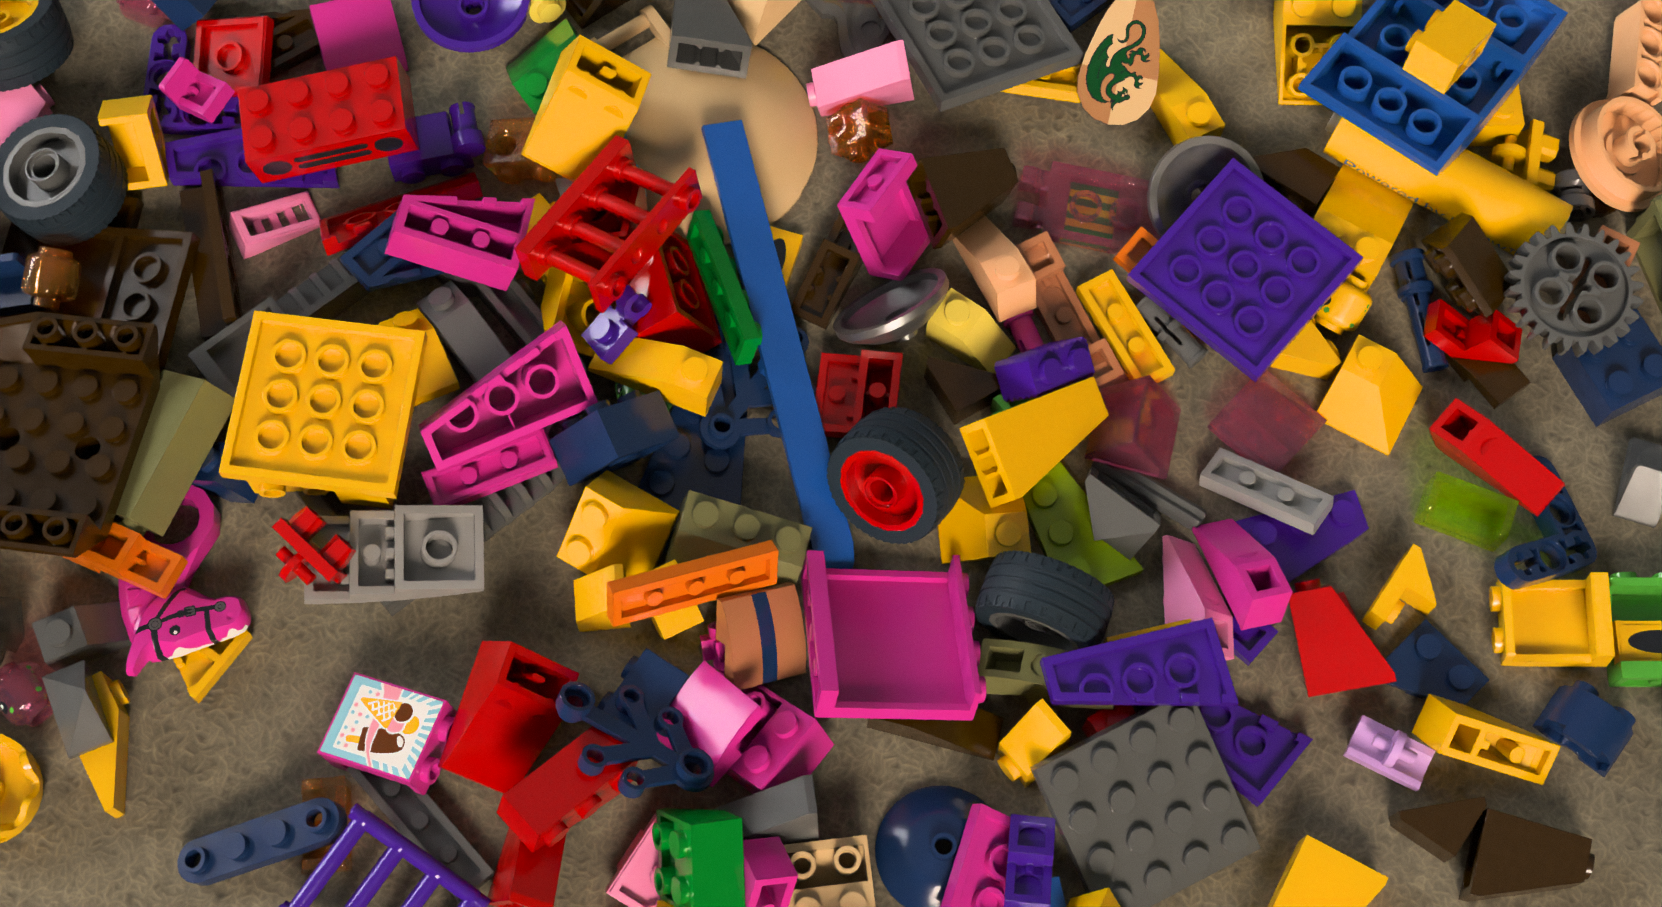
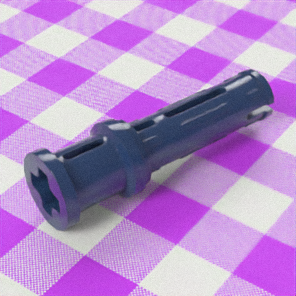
[1388,248,1449,373]

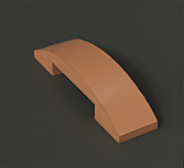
[1015,231,1124,387]

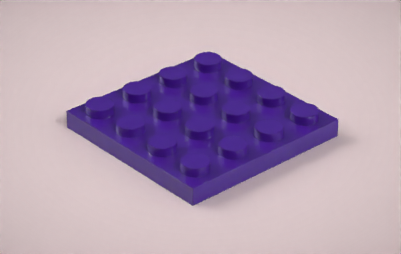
[1127,158,1363,383]

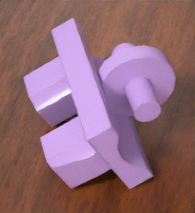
[1343,715,1435,792]

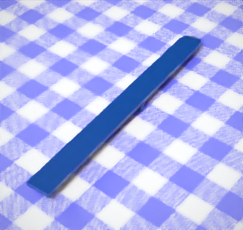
[701,120,854,569]

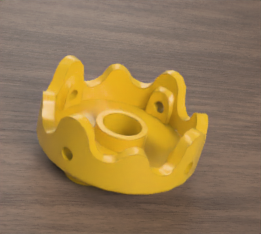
[0,734,43,843]

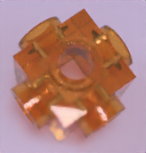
[826,98,893,163]

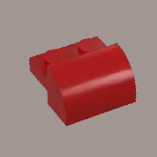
[815,349,903,438]

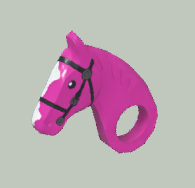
[118,485,252,677]

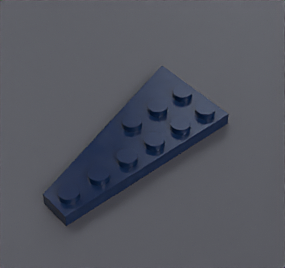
[638,315,750,555]

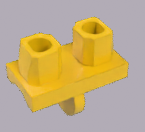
[1491,119,1560,193]

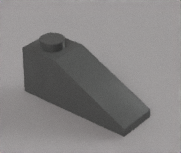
[417,280,511,383]

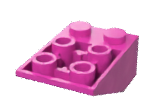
[718,670,835,794]

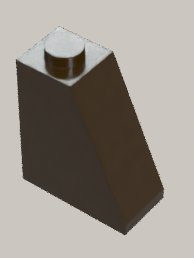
[907,147,1019,249]
[1459,808,1595,902]

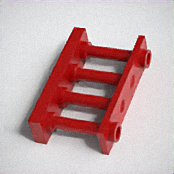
[514,135,703,313]

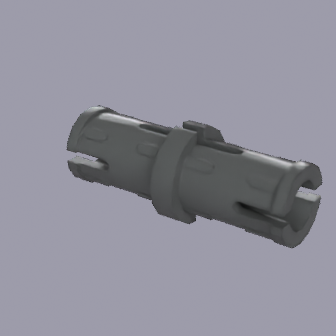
[1136,296,1209,369]

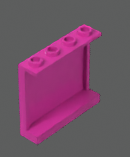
[801,550,986,720]

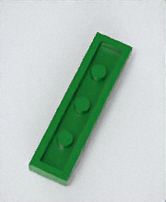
[686,210,762,365]

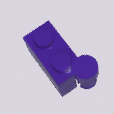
[388,101,486,184]

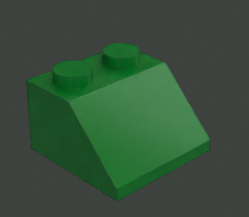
[506,18,579,115]

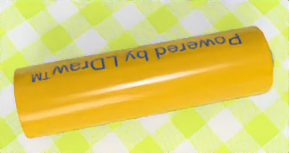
[1323,112,1573,256]

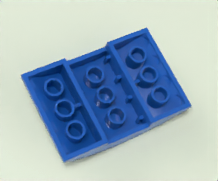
[1298,0,1568,176]

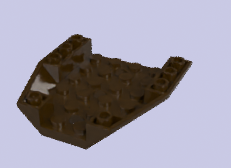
[0,312,160,558]

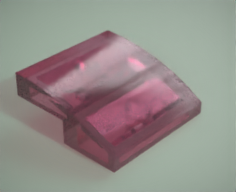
[1207,370,1327,473]

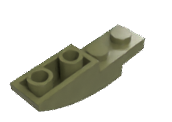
[978,638,1115,710]

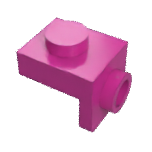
[159,57,235,124]

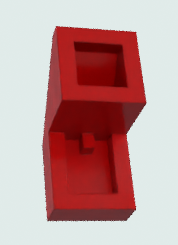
[1423,298,1523,364]

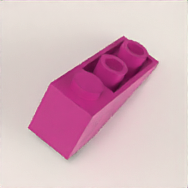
[1192,518,1293,630]

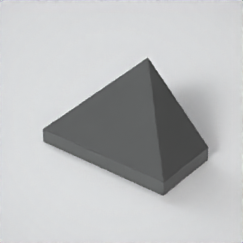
[42,660,114,759]

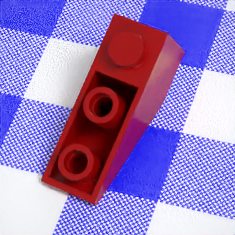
[1429,398,1565,517]

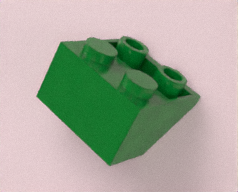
[652,808,746,907]

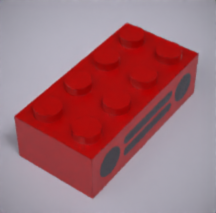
[237,56,420,183]

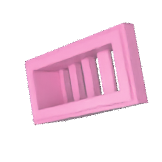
[229,191,321,259]

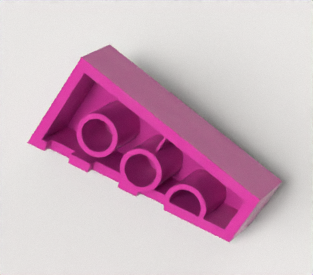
[418,320,598,472]

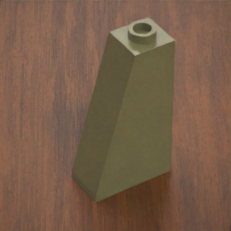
[116,369,235,537]

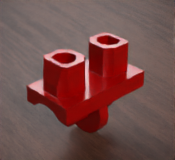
[272,506,356,585]

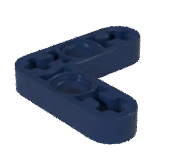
[1494,455,1597,590]

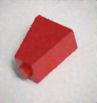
[1289,578,1397,697]
[487,828,566,907]

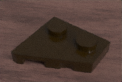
[225,9,321,79]

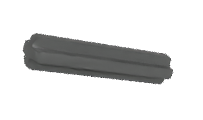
[1091,450,1207,531]

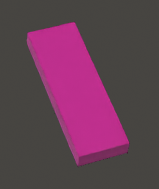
[421,428,558,505]

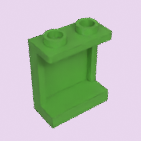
[1607,572,1662,687]

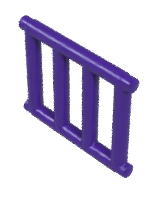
[278,804,491,907]

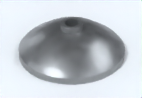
[1147,136,1263,237]
[833,268,949,345]

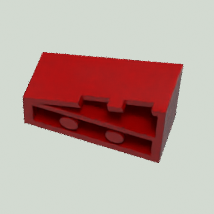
[497,726,638,853]

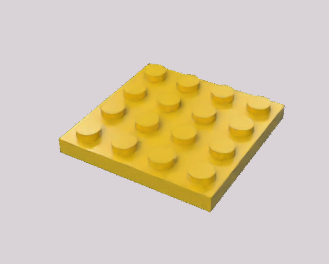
[219,310,428,499]

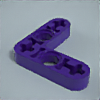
[143,24,241,135]

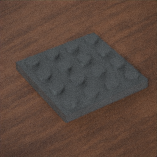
[872,0,1083,112]
[1030,705,1261,907]

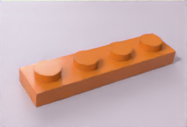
[607,540,779,627]

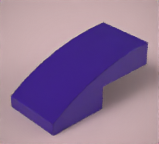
[1004,814,1056,907]

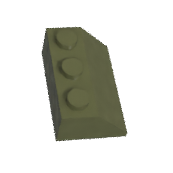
[664,490,812,590]

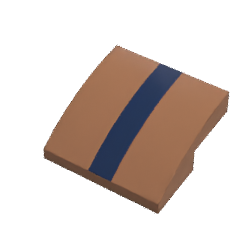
[716,581,806,690]

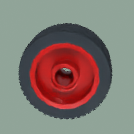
[827,406,965,544]

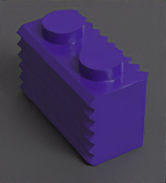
[994,337,1095,402]

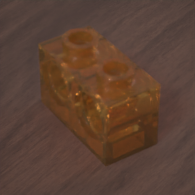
[483,117,565,184]

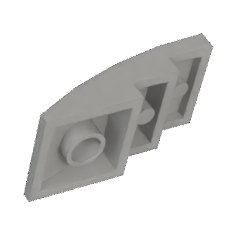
[304,505,484,604]

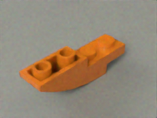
[61,522,188,599]

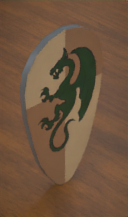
[1077,0,1160,126]

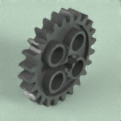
[1503,222,1644,357]

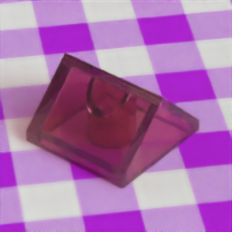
[1084,375,1181,480]

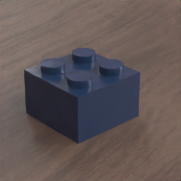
[1552,309,1662,427]
[549,389,680,486]

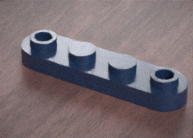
[177,797,347,886]

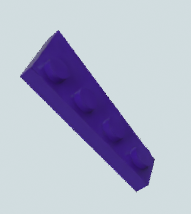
[1134,705,1313,807]

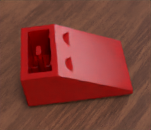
[438,641,579,794]

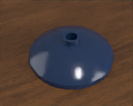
[875,785,989,907]

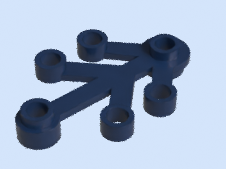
[699,327,816,450]
[555,681,714,799]

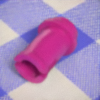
[1003,310,1044,353]

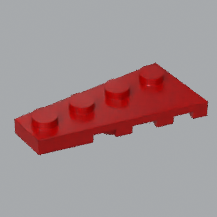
[319,172,483,256]

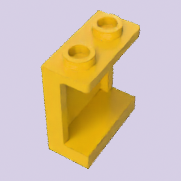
[1489,572,1615,667]

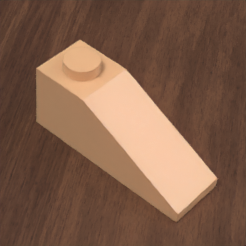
[953,216,1036,322]

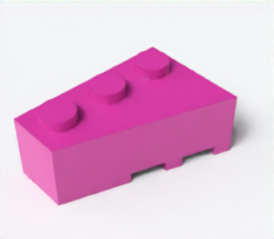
[384,195,535,291]

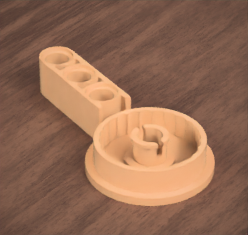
[1569,0,1662,212]

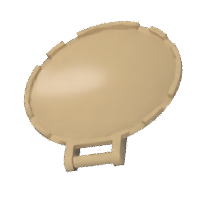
[590,4,818,246]

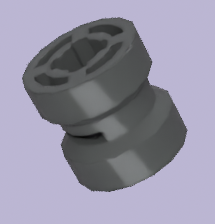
[1552,169,1595,222]

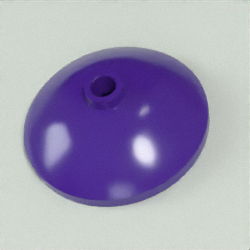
[411,0,531,53]

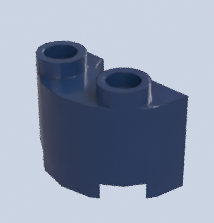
[1532,680,1636,778]

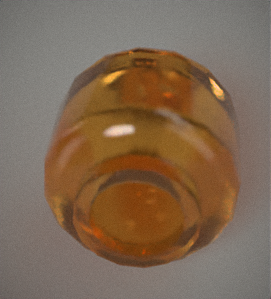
[21,246,82,310]

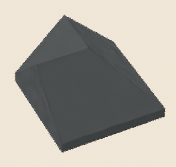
[1085,465,1161,560]

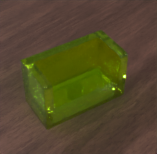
[1413,471,1519,552]

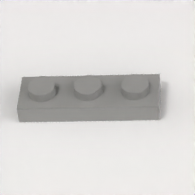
[1199,448,1334,535]

